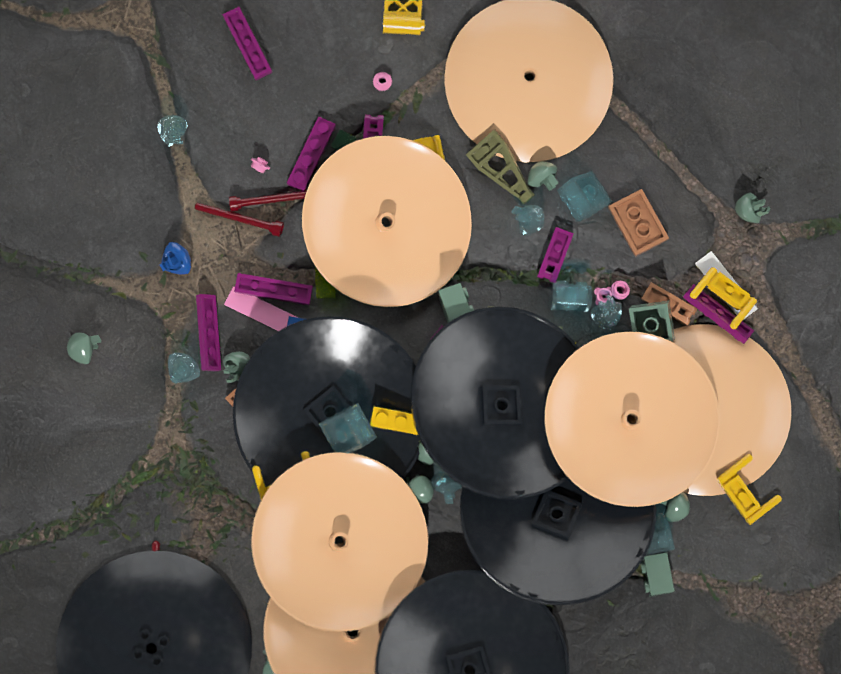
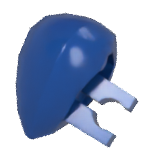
[160,242,192,275]

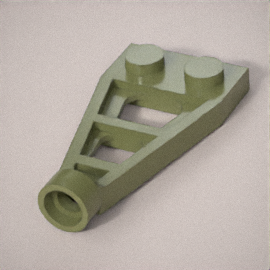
[466,130,535,205]

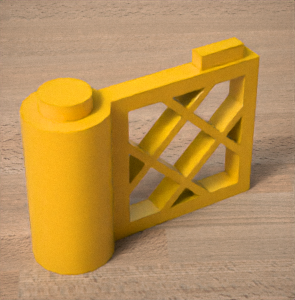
[383,0,425,35]

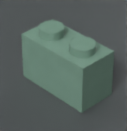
[640,553,675,597]

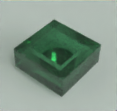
[331,129,357,150]

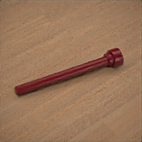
[229,191,307,212]
[195,202,284,237]

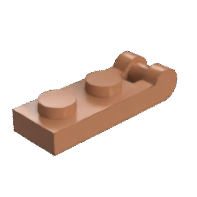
[641,282,697,326]

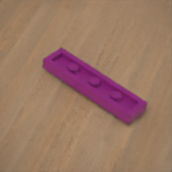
[222,7,272,81]
[287,117,336,191]
[234,273,313,306]
[683,284,754,344]
[196,294,221,371]

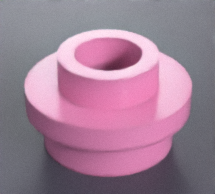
[373,72,392,91]
[611,281,630,300]

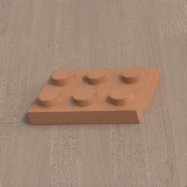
[608,189,669,257]

